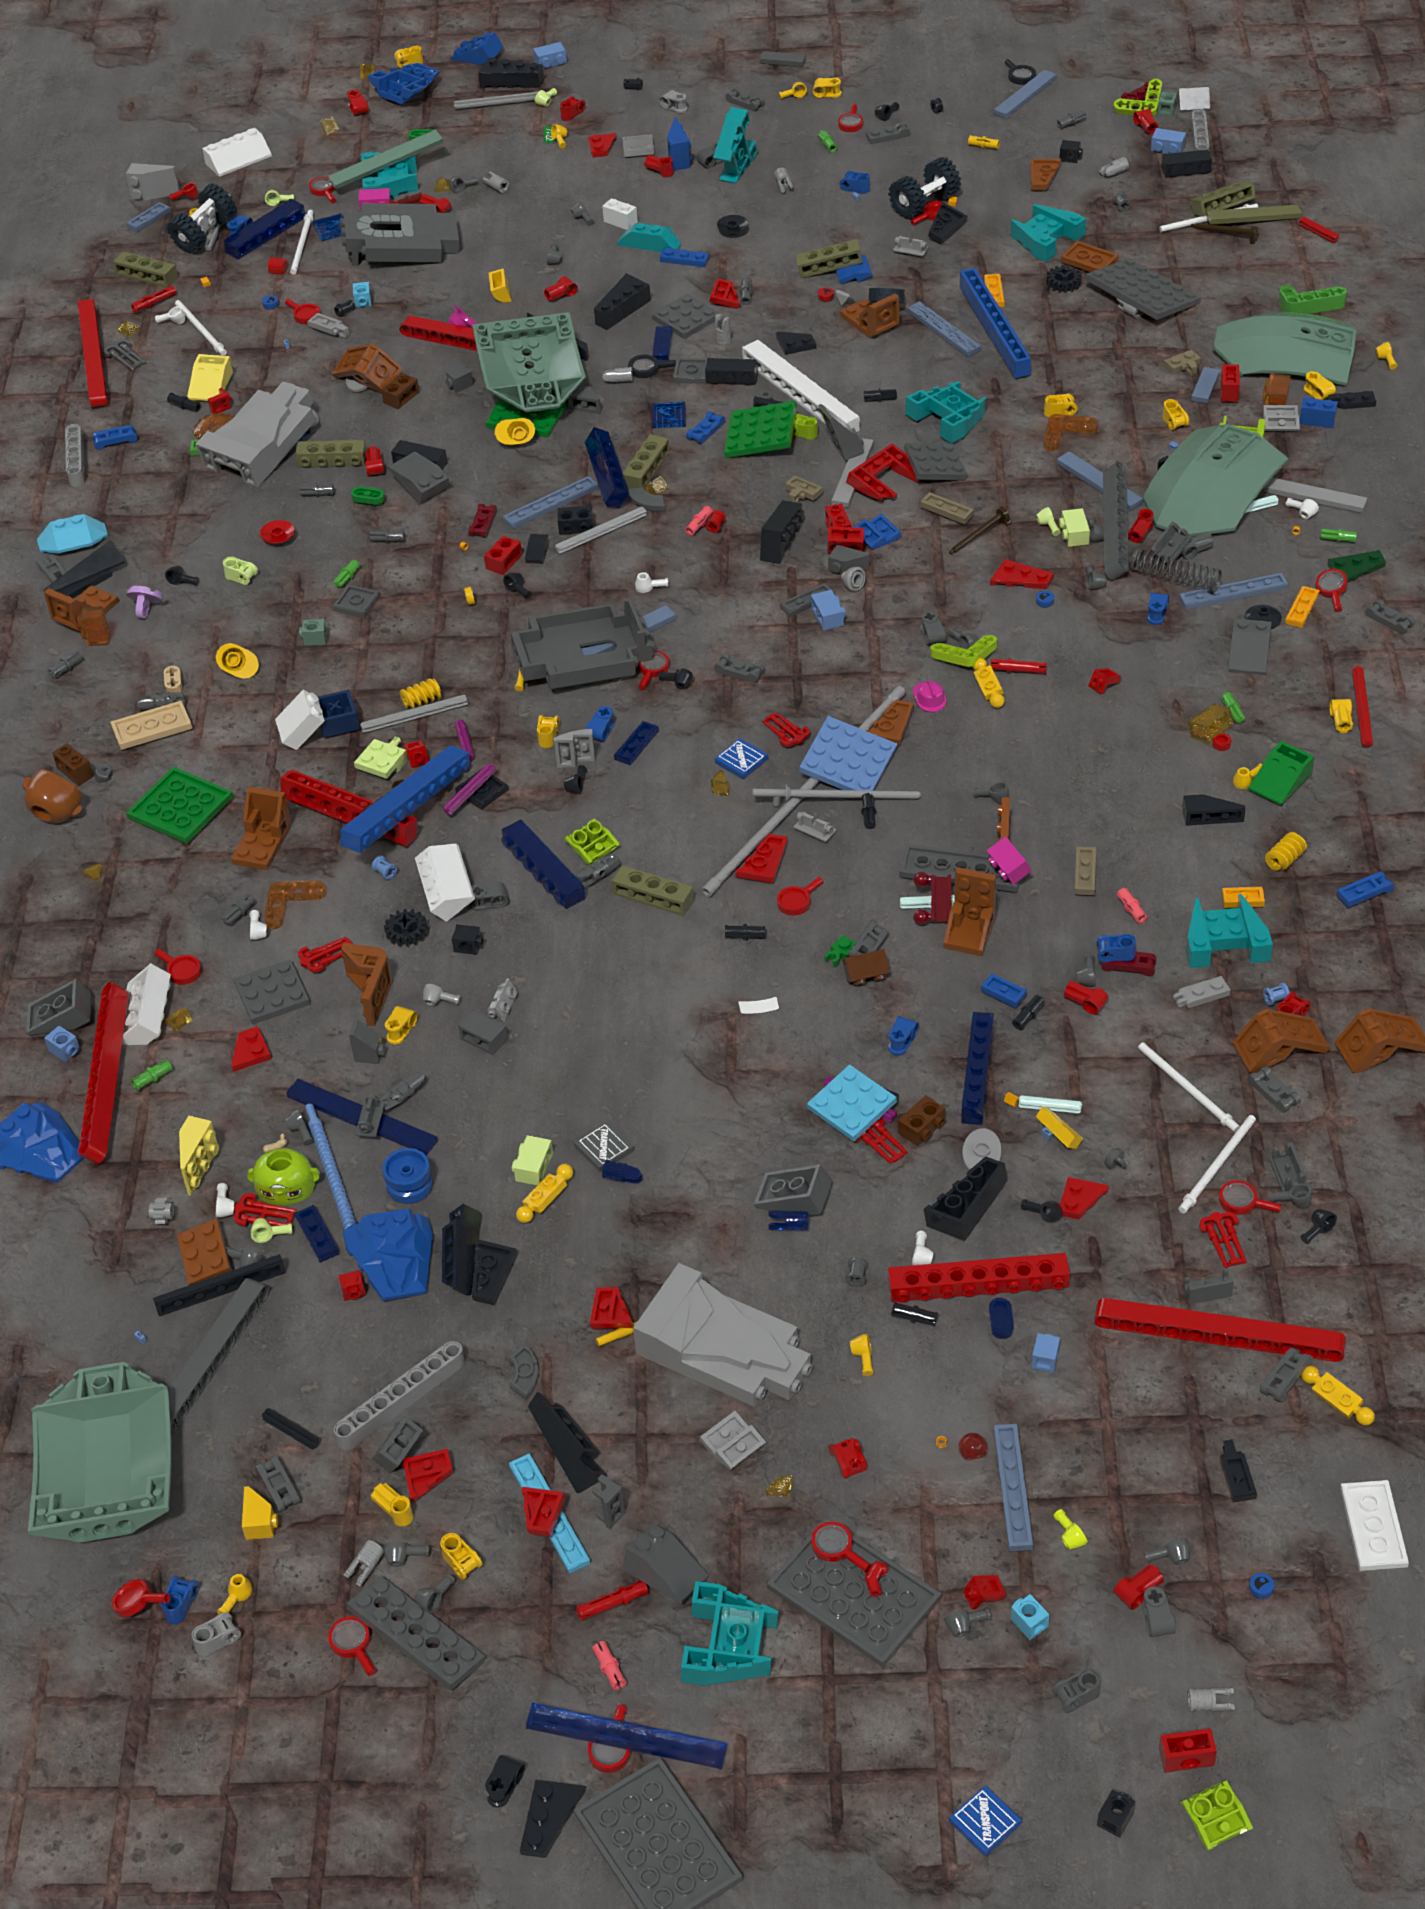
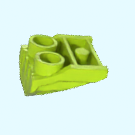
[564,818,620,865]
[1180,1780,1253,1850]

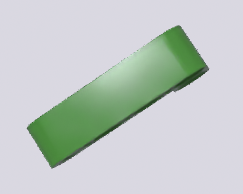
[1278,285,1347,314]

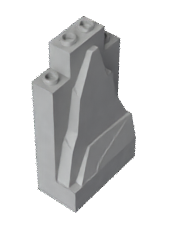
[196,381,315,488]
[633,1263,813,1407]

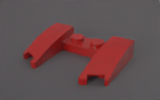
[846,443,920,500]

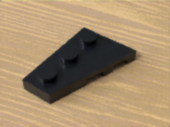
[928,202,968,243]
[472,1239,517,1305]
[520,1780,586,1858]

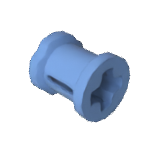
[372,856,398,880]
[1263,982,1290,1006]

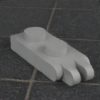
[1173,976,1231,1008]

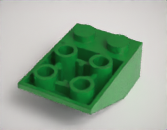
[1248,741,1314,805]

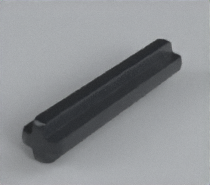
[262,1408,320,1449]

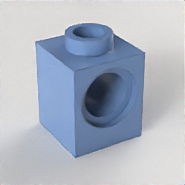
[44,1026,80,1062]
[1032,1333,1060,1373]

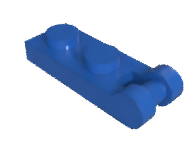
[1336,872,1395,908]

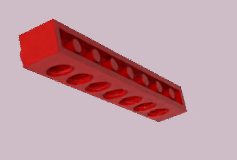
[280,769,417,846]
[888,1253,1070,1302]

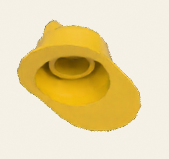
[495,418,535,445]
[216,643,259,679]

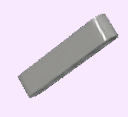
[1191,109,1209,151]
[65,424,85,487]

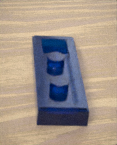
[652,326,672,360]
[614,721,659,766]
[294,1205,340,1263]

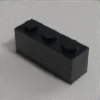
[1161,149,1212,178]
[705,358,757,385]
[391,440,447,470]

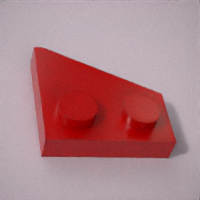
[588,133,617,158]
[709,278,740,309]
[231,1026,271,1072]
[1060,1177,1109,1220]
[590,1287,634,1329]
[402,1448,453,1503]
[521,1487,566,1537]

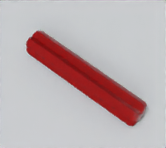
[1299,216,1339,243]

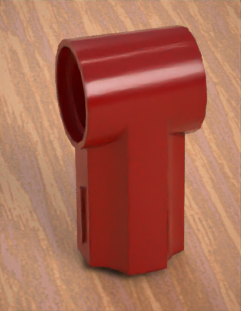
[1133,109,1159,135]
[644,155,674,177]
[419,194,451,213]
[544,276,578,302]
[365,446,384,476]
[1128,509,1154,544]
[1064,981,1109,1015]
[1113,1564,1164,1610]

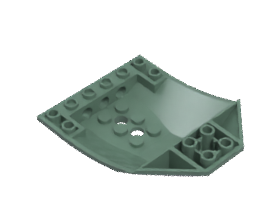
[472,312,586,412]
[1213,312,1357,386]
[1143,424,1288,537]

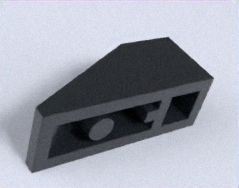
[1182,794,1246,826]

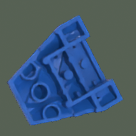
[368,63,440,105]
[0,1102,85,1183]
[343,1209,433,1301]

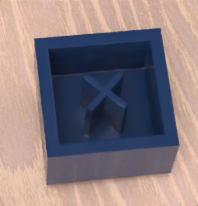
[318,689,360,738]

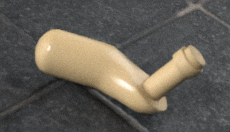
[263,1134,287,1153]

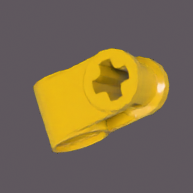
[394,46,424,68]
[813,78,842,98]
[1303,371,1336,400]
[1044,394,1078,418]
[1162,399,1189,430]
[537,715,559,748]
[385,1006,418,1045]
[440,1533,483,1580]

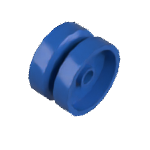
[382,1148,433,1204]

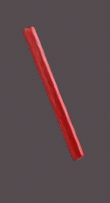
[1352,665,1373,748]

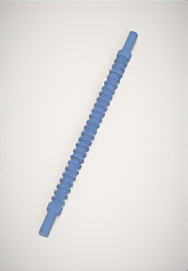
[305,1104,356,1230]

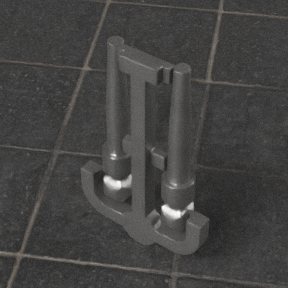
[104,339,146,371]

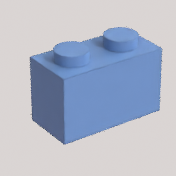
[533,42,567,69]
[1151,128,1186,154]
[811,590,846,631]

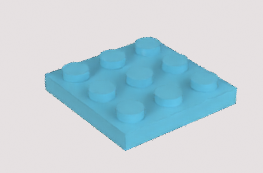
[807,1064,897,1142]

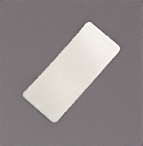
[739,997,779,1014]

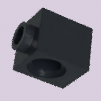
[1059,140,1083,163]
[452,924,484,955]
[1097,1789,1135,1838]

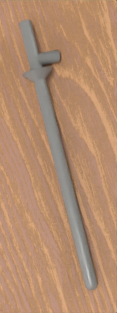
[752,784,921,806]

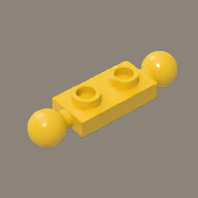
[973,658,1005,708]
[516,1164,573,1223]
[1301,1366,1375,1426]

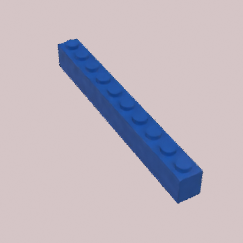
[960,268,1031,378]
[341,745,470,853]

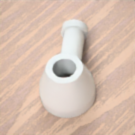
[155,306,185,325]
[1286,498,1319,519]
[635,572,669,593]
[250,910,267,940]
[216,1183,234,1218]
[912,1231,933,1265]

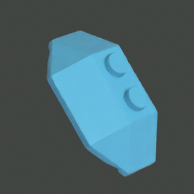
[37,514,108,553]

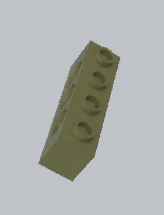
[1191,181,1255,216]
[796,239,863,278]
[113,251,178,288]
[621,434,670,489]
[296,440,366,468]
[612,865,694,916]

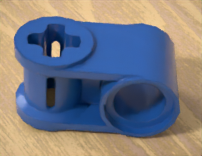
[839,171,870,194]
[227,215,253,241]
[1147,592,1169,625]
[586,706,614,742]
[1096,934,1136,962]
[888,1016,919,1055]
[161,1575,199,1624]

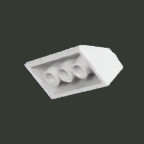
[202,128,272,177]
[415,844,475,922]
[122,963,171,1045]

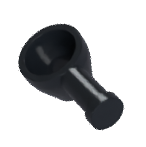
[875,102,899,120]
[165,565,199,586]
[503,573,531,599]
[658,668,693,689]
[564,765,587,793]
[1021,1199,1063,1223]
[1300,1209,1337,1244]

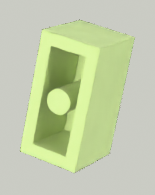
[1059,508,1090,547]
[512,1135,553,1185]

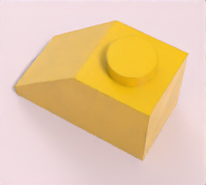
[242,1486,278,1540]

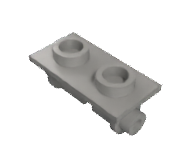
[893,236,928,256]
[794,811,837,842]
[487,978,518,1022]

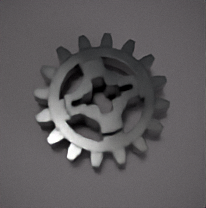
[1046,265,1082,291]
[384,909,428,946]

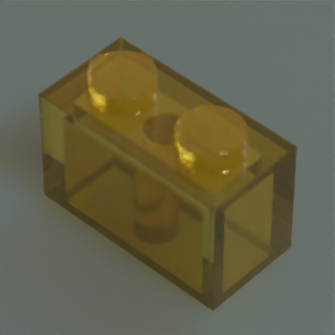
[1188,703,1233,742]

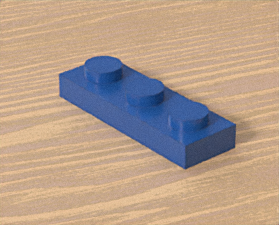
[660,248,709,267]

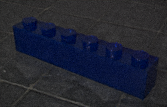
[223,199,305,260]
[584,427,629,509]
[501,819,586,909]
[961,1012,994,1125]

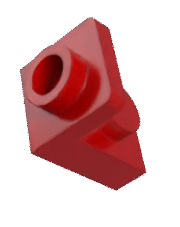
[208,388,231,415]
[1088,668,1121,694]
[403,740,429,767]
[338,1270,366,1301]
[963,1575,1006,1609]

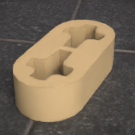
[164,666,182,693]

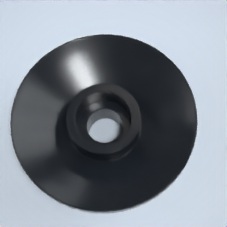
[717,215,748,234]
[1245,605,1282,629]

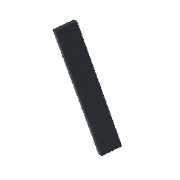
[153,1254,286,1316]

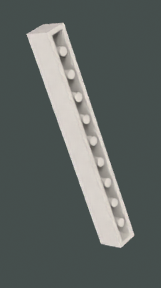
[742,340,860,432]

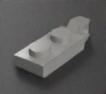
[307,313,349,338]

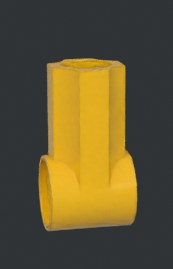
[1330,699,1353,733]
[371,1483,414,1527]

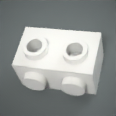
[602,198,638,230]

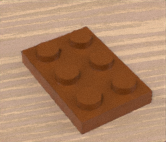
[1061,241,1119,272]
[176,1218,232,1285]

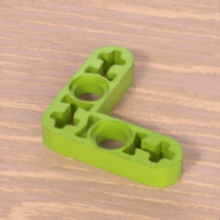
[1114,79,1162,116]
[930,635,997,667]

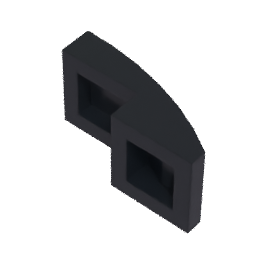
[525,534,548,564]

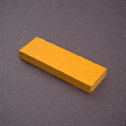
[984,274,1005,307]
[1285,586,1320,628]

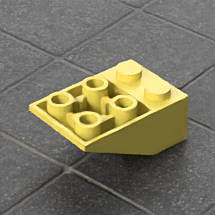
[187,354,233,401]
[179,1116,219,1195]

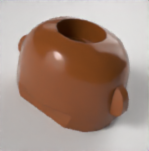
[22,769,82,824]

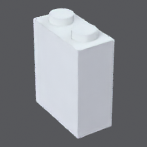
[275,690,325,750]

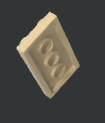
[110,701,192,750]

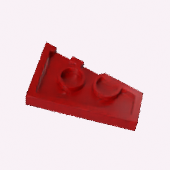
[990,559,1054,589]
[735,834,788,883]

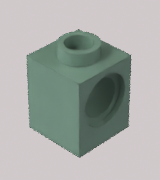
[1157,92,1177,117]
[299,619,327,645]

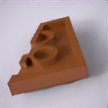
[1030,159,1061,191]
[866,700,914,746]
[996,797,1010,843]

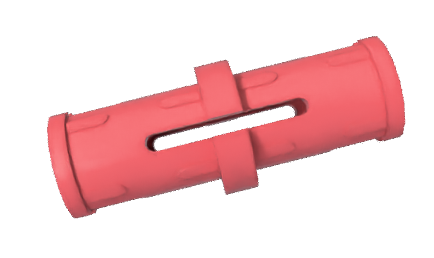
[685,506,712,536]
[1117,888,1147,924]
[592,1641,627,1690]

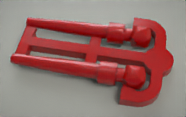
[762,713,810,747]
[298,937,353,973]
[855,1118,907,1164]
[234,1193,296,1227]
[1199,1212,1247,1268]

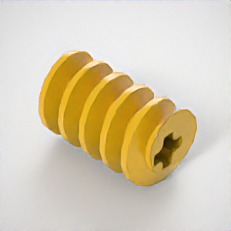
[400,678,441,709]
[1265,832,1307,871]

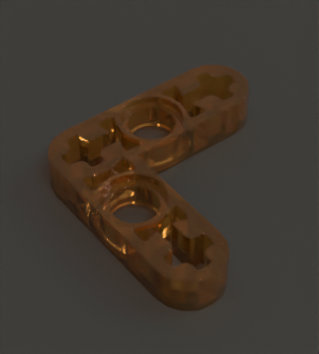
[1044,414,1098,451]
[264,881,327,930]

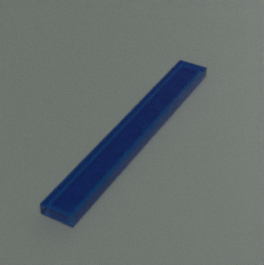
[286,1079,438,1156]
[526,1703,727,1769]

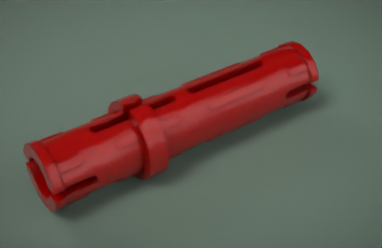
[131,285,176,313]
[991,658,1047,674]
[576,1580,648,1621]

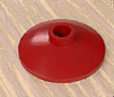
[260,520,295,544]

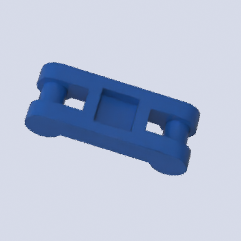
[686,411,725,444]
[92,425,137,450]

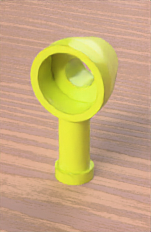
[1054,1509,1088,1550]

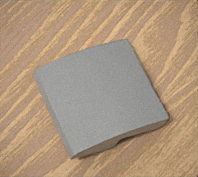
[622,134,654,157]
[1263,405,1300,431]
[554,729,595,768]
[699,1411,766,1470]

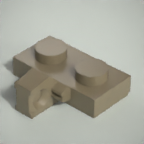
[1164,350,1201,376]
[785,476,823,503]

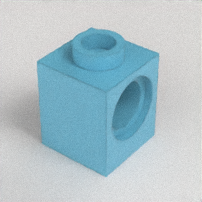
[353,282,371,308]
[1011,1594,1049,1640]

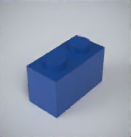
[1299,397,1338,428]

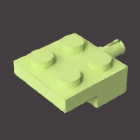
[354,737,408,779]

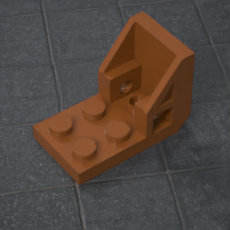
[840,294,899,338]
[331,344,403,394]
[44,585,119,632]
[231,786,291,870]
[943,867,996,956]
[341,943,392,1027]
[1334,1008,1425,1073]
[1233,1009,1331,1073]

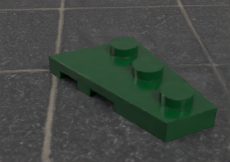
[1327,550,1386,587]

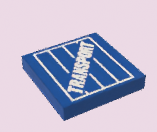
[715,738,768,779]
[949,1785,1022,1857]

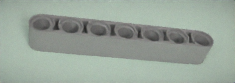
[334,1341,465,1450]

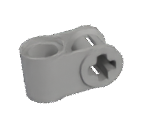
[659,90,688,113]
[192,1612,241,1656]

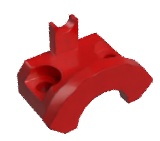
[828,1438,867,1478]

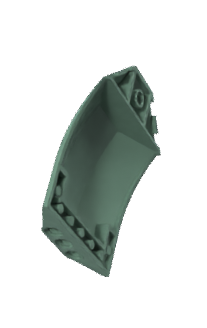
[28,1362,172,1543]

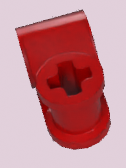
[347,90,368,116]
[560,96,586,121]
[1277,991,1311,1016]

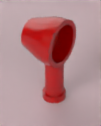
[169,182,198,201]

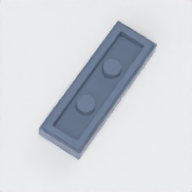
[126,202,171,233]
[1191,367,1220,404]

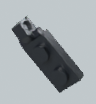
[1327,391,1377,409]
[1220,1439,1257,1502]

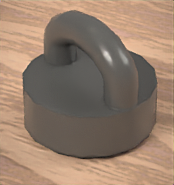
[1105,1147,1127,1169]

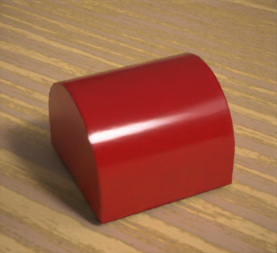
[268,257,288,275]

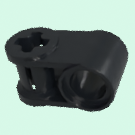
[485,1755,525,1808]

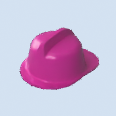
[448,305,478,328]
[913,680,946,712]

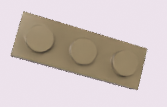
[920,492,974,524]
[1074,847,1096,895]

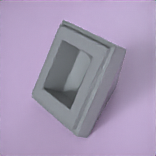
[836,290,856,306]

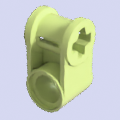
[223,557,258,585]

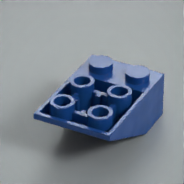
[450,32,503,65]
[667,118,692,171]

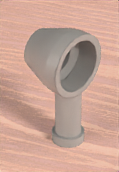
[423,984,461,1006]

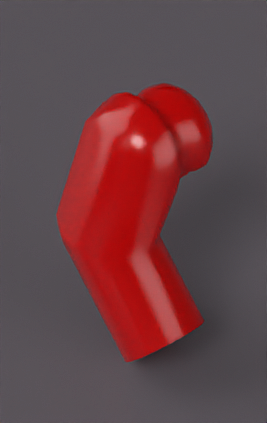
[865,1561,888,1597]

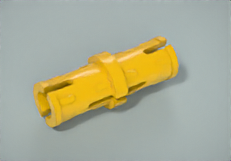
[968,135,1000,150]

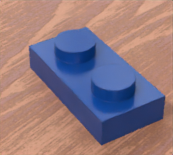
[981,973,1027,1008]

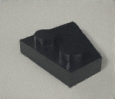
[776,332,816,355]

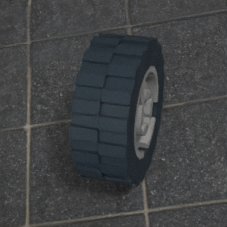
[868,288,905,303]

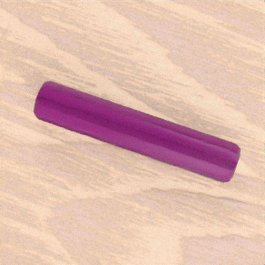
[455,719,474,761]

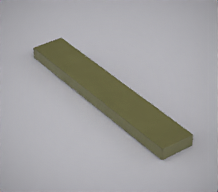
[1206,205,1302,225]

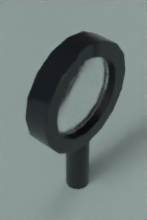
[1005,59,1036,85]
[628,354,676,378]

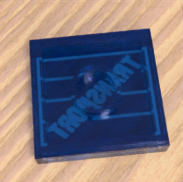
[312,213,343,241]
[652,402,686,429]

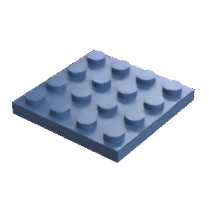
[798,716,897,791]

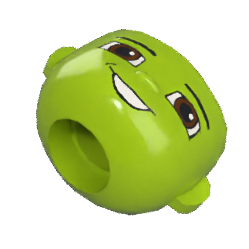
[247,1148,320,1205]

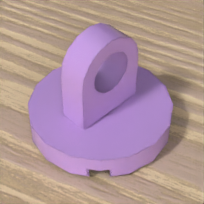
[126,586,163,619]

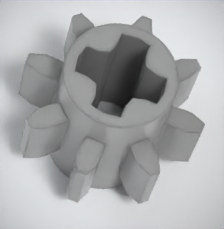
[149,1198,174,1224]

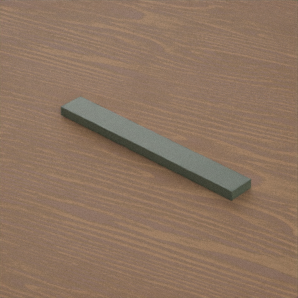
[328,130,443,189]

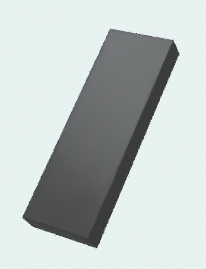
[760,51,806,67]
[780,583,835,617]

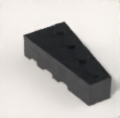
[478,57,544,89]
[594,273,651,330]
[760,500,804,564]
[923,1156,1007,1240]

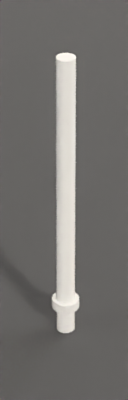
[1159,204,1258,232]
[290,210,314,275]
[175,300,227,356]
[1138,1042,1240,1132]
[1178,1115,1256,1214]

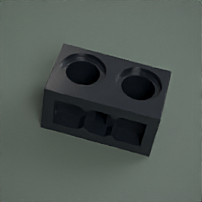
[557,506,594,535]

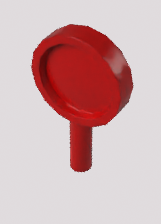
[911,200,945,225]
[285,299,320,324]
[777,877,823,916]
[155,949,202,985]
[111,1579,170,1617]

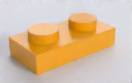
[1222,887,1265,908]

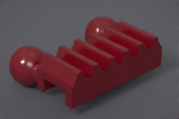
[913,872,951,925]

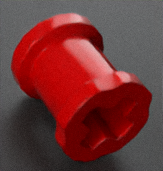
[705,510,726,533]

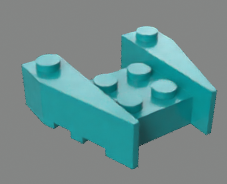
[713,107,758,184]
[361,152,418,198]
[1011,204,1086,262]
[905,381,986,444]
[1186,894,1273,968]
[681,1581,778,1686]

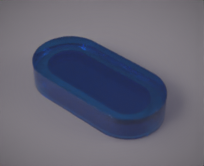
[989,1298,1014,1339]

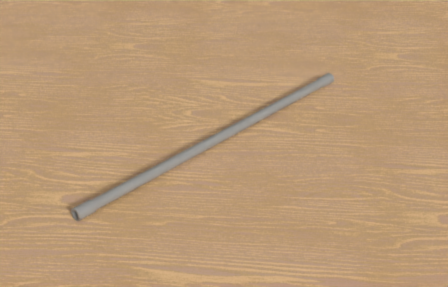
[701,686,906,897]

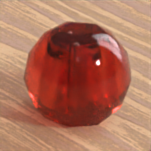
[958,1432,988,1461]

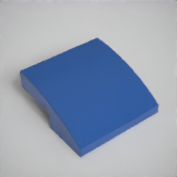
[836,255,873,284]
[854,513,902,549]

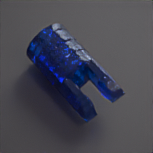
[602,1159,643,1184]
[768,1210,808,1231]

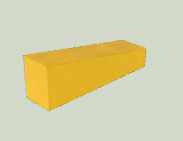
[1036,1106,1083,1149]

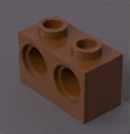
[381,373,419,409]
[52,743,93,786]
[898,1095,946,1146]

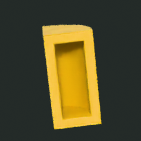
[489,268,512,302]

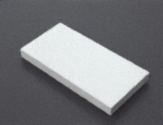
[1340,1480,1409,1571]

